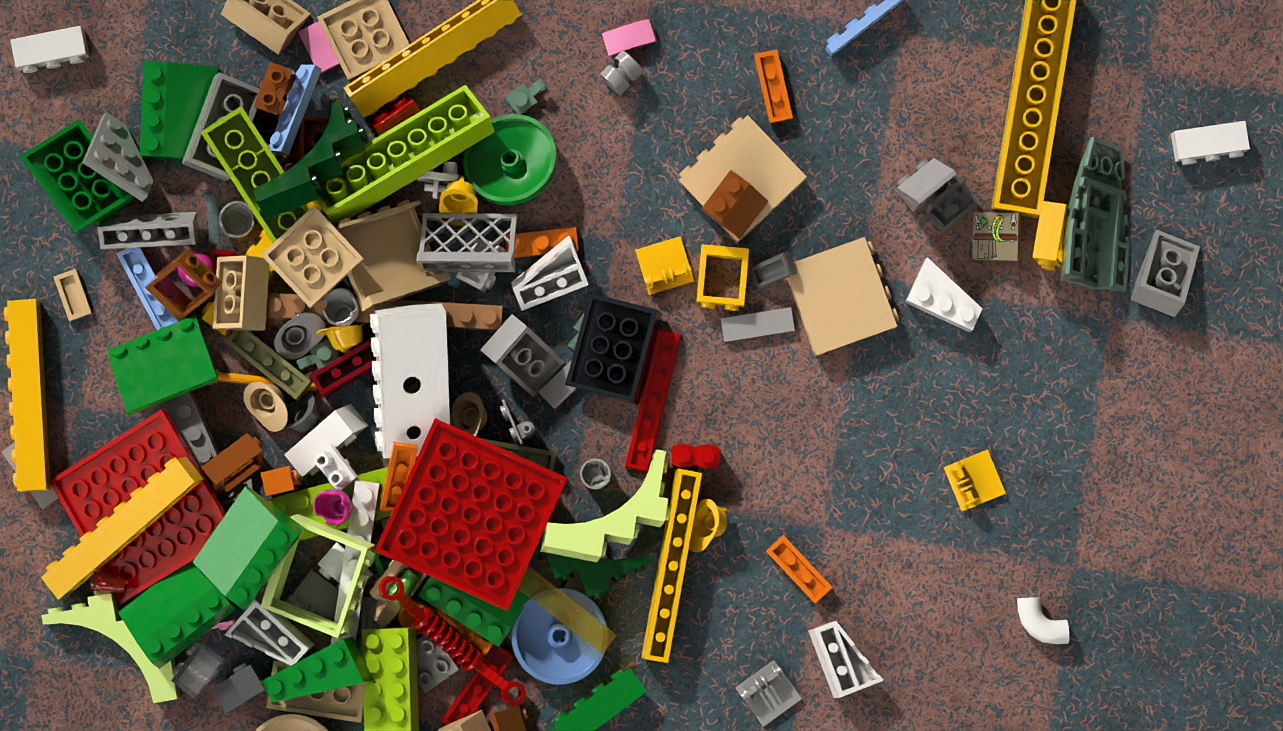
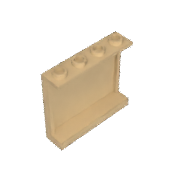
[679,115,807,244]
[336,200,451,311]
[787,237,899,357]

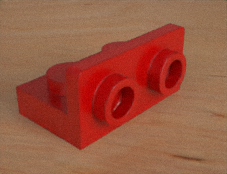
[371,96,421,135]

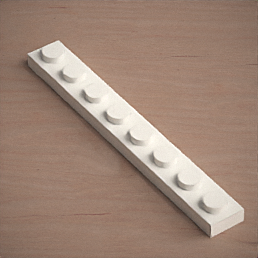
[331,480,380,645]

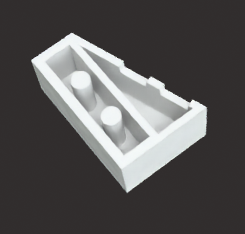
[511,236,588,311]
[905,257,982,332]
[284,404,368,477]
[225,596,315,666]
[809,621,884,698]

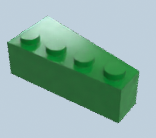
[262,637,373,703]
[547,668,647,731]

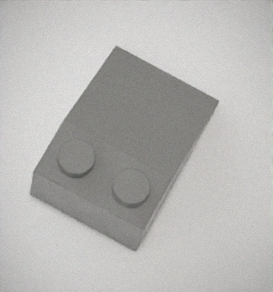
[895,158,957,212]
[1131,229,1200,317]
[481,314,565,398]

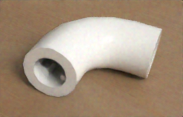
[1017,597,1069,644]

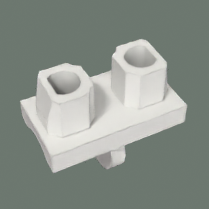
[417,161,460,199]
[313,444,358,491]

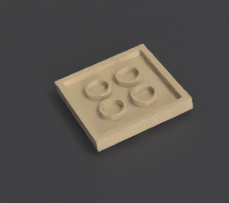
[317,0,410,81]
[261,206,364,308]

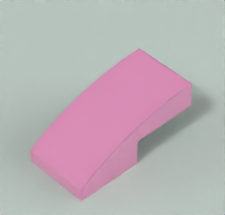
[602,19,657,56]

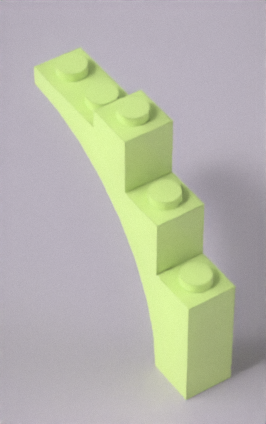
[541,450,671,562]
[42,589,181,703]

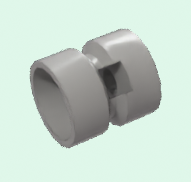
[599,50,644,96]
[580,458,611,490]

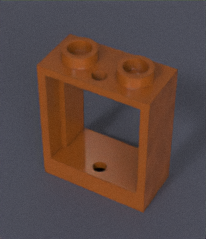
[254,62,296,121]
[145,249,222,321]
[201,433,264,500]

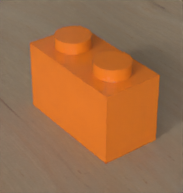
[261,466,302,497]

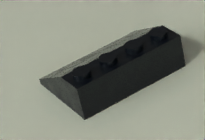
[565,293,663,405]

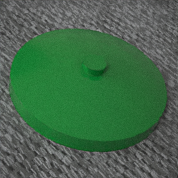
[463,114,558,205]

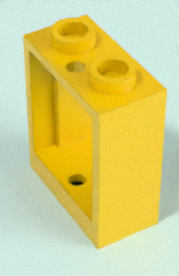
[1033,201,1068,270]
[696,244,749,311]

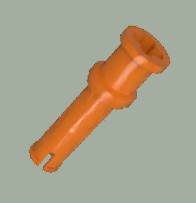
[433,606,495,656]

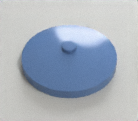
[511,588,608,685]

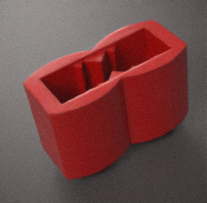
[671,444,720,469]

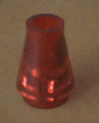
[90,570,128,593]

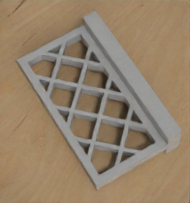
[416,213,518,272]

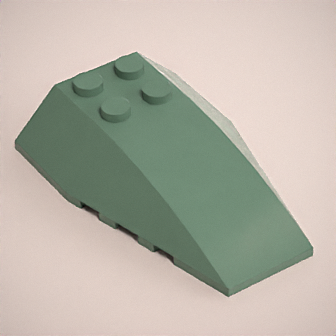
[1060,137,1130,292]

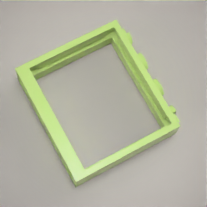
[260,514,375,638]

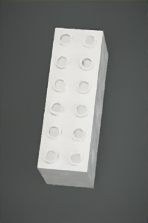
[370,304,450,458]

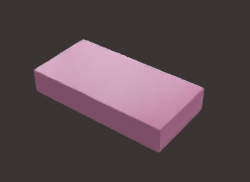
[298,21,340,74]

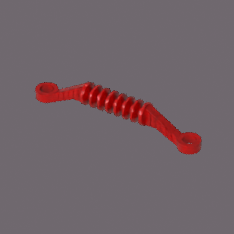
[378,576,526,706]

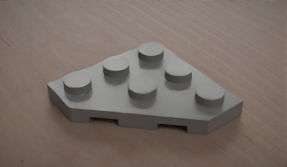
[82,112,153,202]

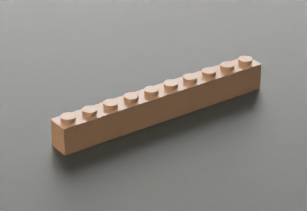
[266,293,504,331]

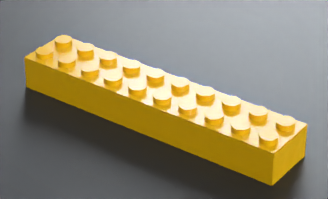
[991,0,1076,218]

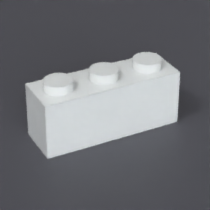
[11,26,90,73]
[1171,121,1250,165]

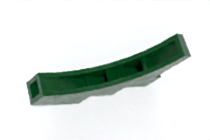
[254,98,368,220]
[529,531,652,600]

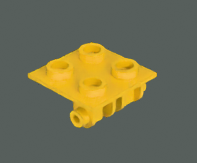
[635,236,694,295]
[943,449,1006,511]

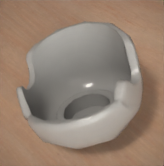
[219,201,255,239]
[323,287,359,326]

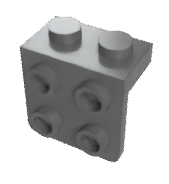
[925,175,980,234]

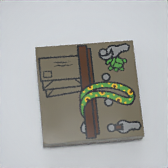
[972,212,1021,261]

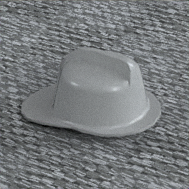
[274,312,326,360]

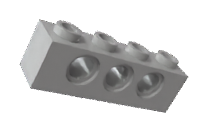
[97,212,199,249]

